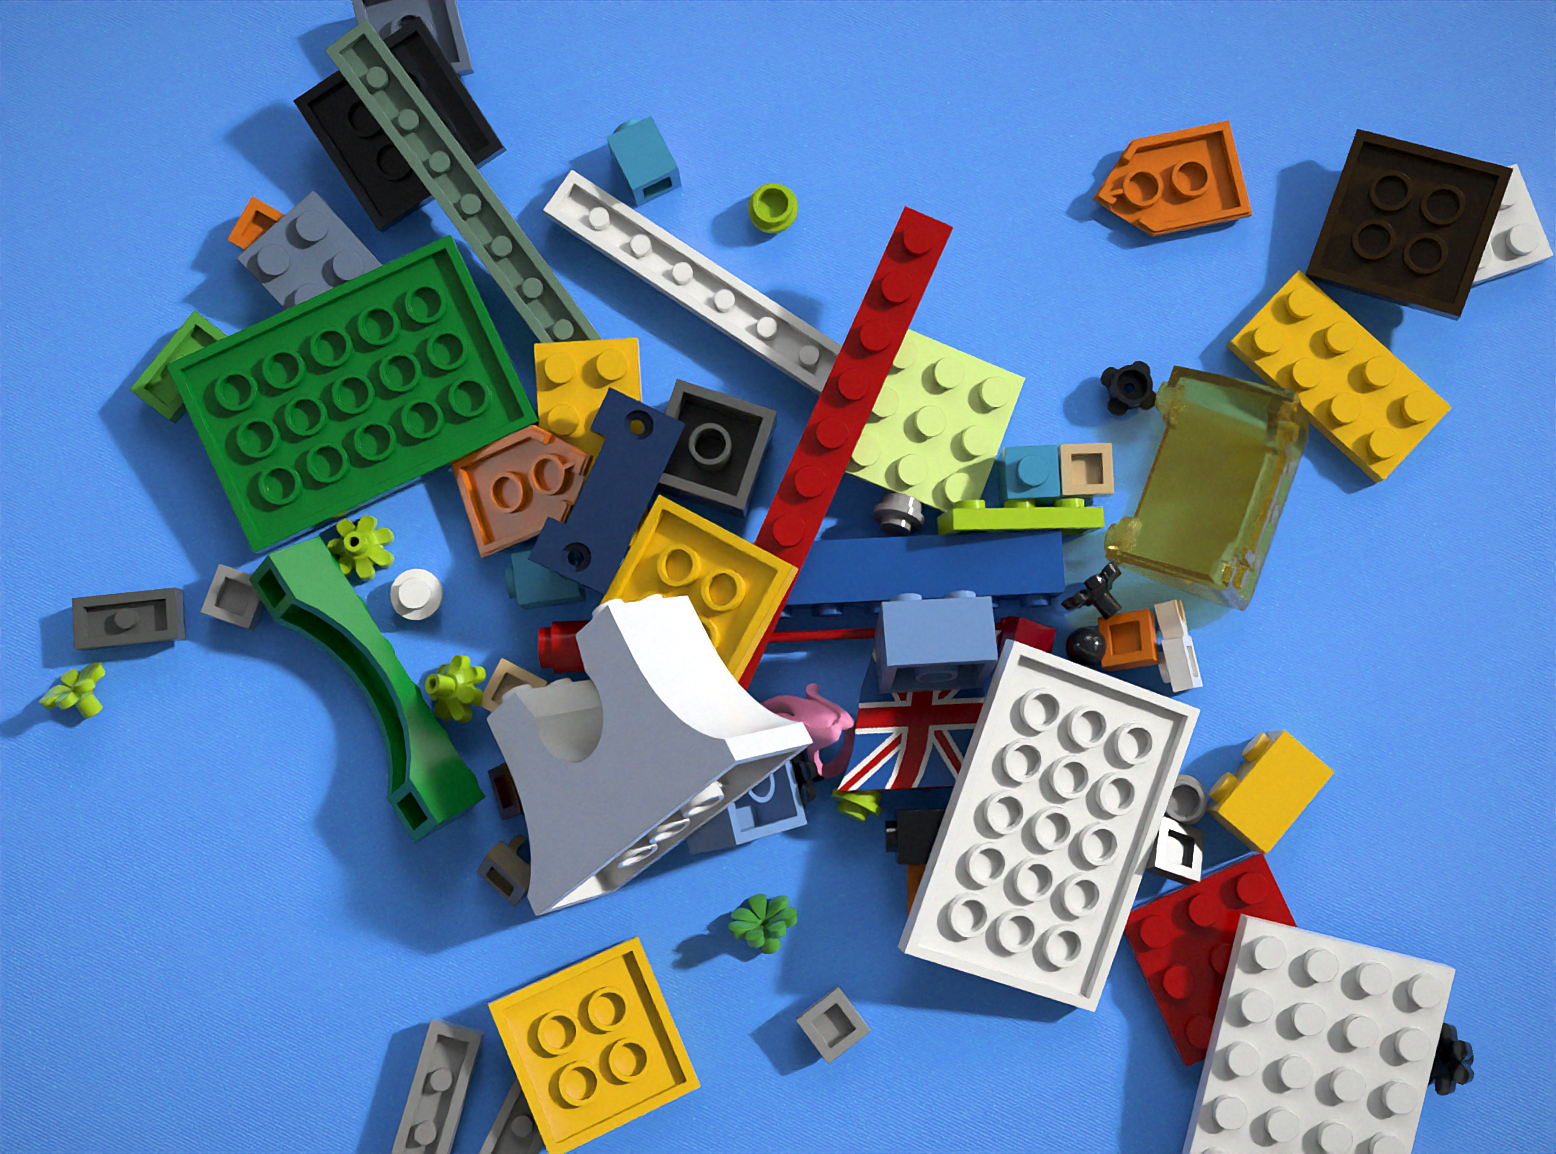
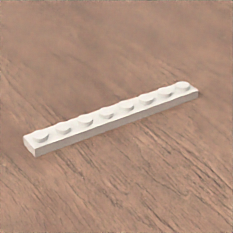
[543,170,842,396]

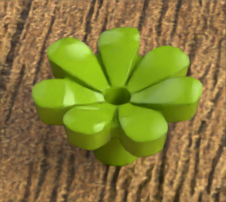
[327,515,394,581]
[425,655,486,724]
[38,662,106,719]

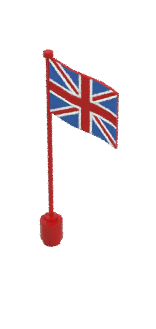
[538,617,1007,793]

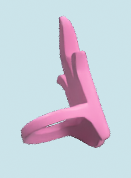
[759,683,856,778]

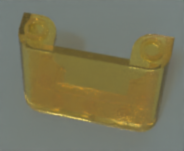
[1104,365,1309,611]

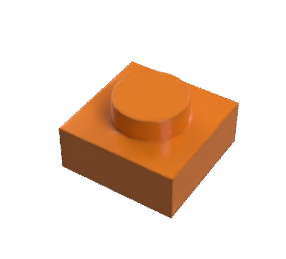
[227,196,284,250]
[1097,609,1159,672]

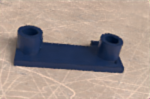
[528,387,685,596]

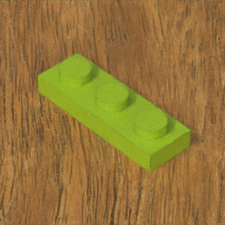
[937,498,1105,536]

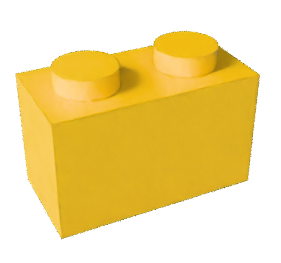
[1205,730,1334,854]

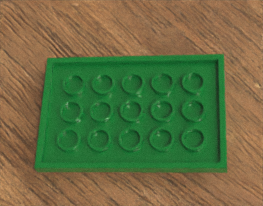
[166,234,539,554]

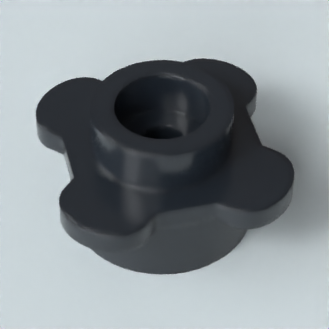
[1100,361,1157,416]

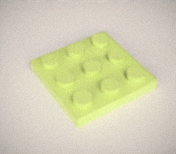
[844,329,1025,513]

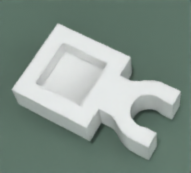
[1154,600,1203,692]

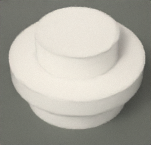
[390,569,443,621]

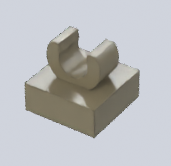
[476,834,531,908]

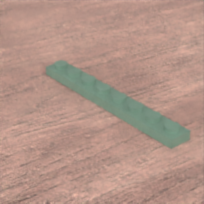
[325,19,603,343]

